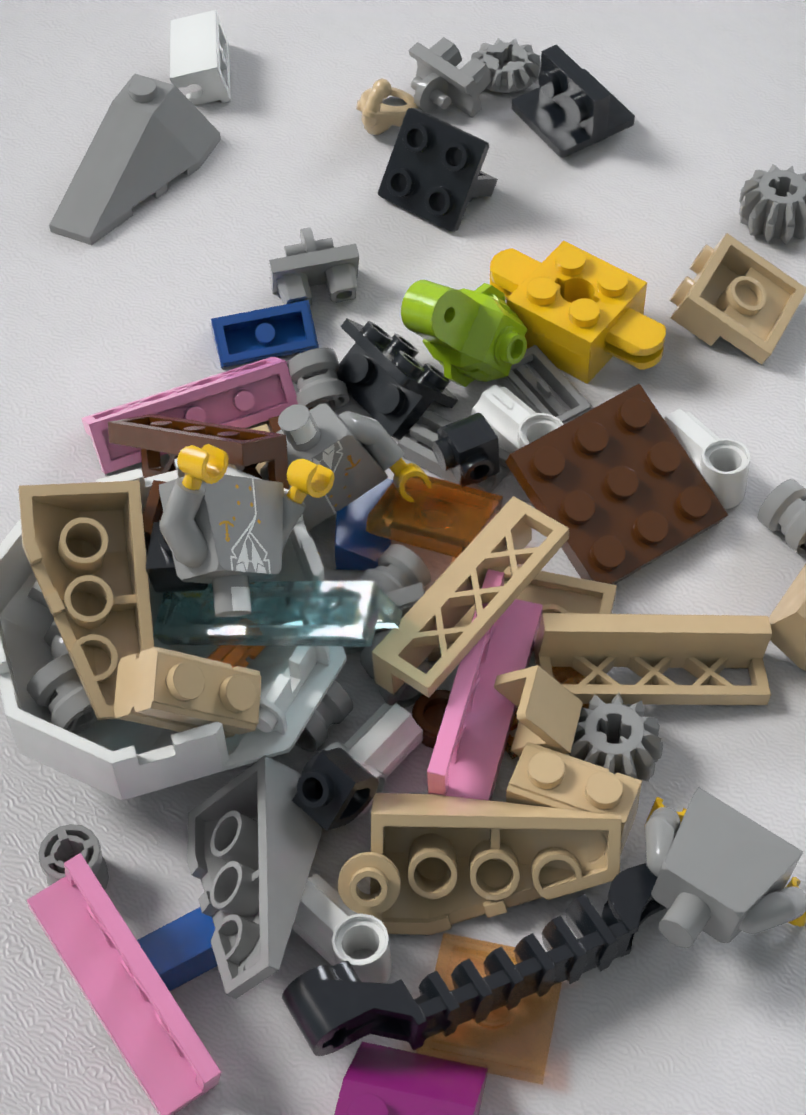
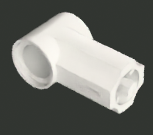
[471,385,564,453]
[664,408,751,509]
[324,703,423,819]
[292,874,392,983]

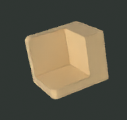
[494,665,583,757]

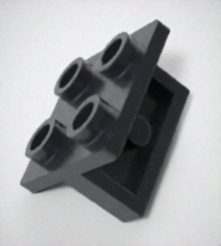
[511,44,635,158]
[378,108,498,232]
[337,318,458,440]

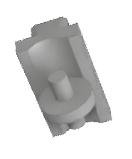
[408,37,491,117]
[269,227,359,306]

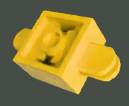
[490,240,666,384]

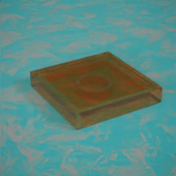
[366,476,503,558]
[416,933,562,1085]

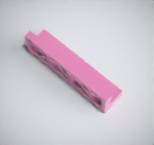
[81,356,298,474]
[427,569,543,801]
[27,853,221,1115]

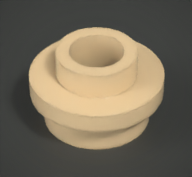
[338,852,401,915]

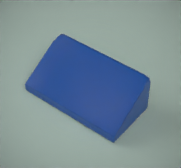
[211,300,319,368]
[334,478,394,570]
[137,907,217,991]

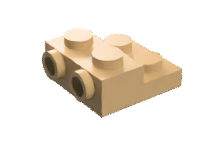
[670,233,806,365]

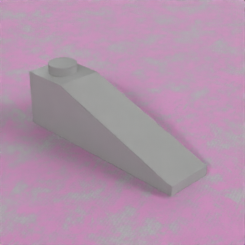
[49,74,221,245]
[187,755,322,999]

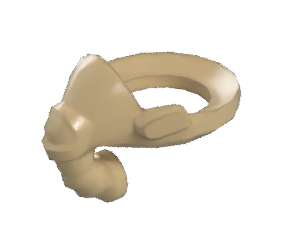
[356,79,418,135]

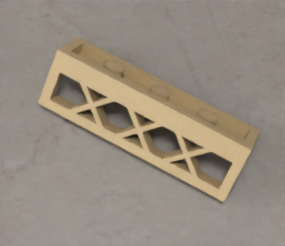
[371,496,569,698]
[534,613,772,705]

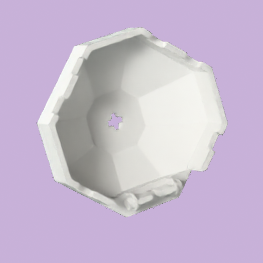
[0,459,347,801]

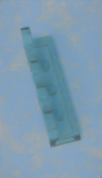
[153,581,402,647]

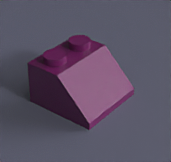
[334,1041,488,1115]

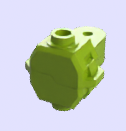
[401,280,528,387]

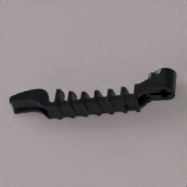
[282,863,666,1056]

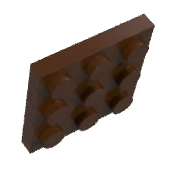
[505,383,728,585]

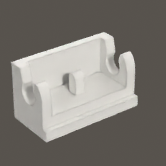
[170,10,231,105]

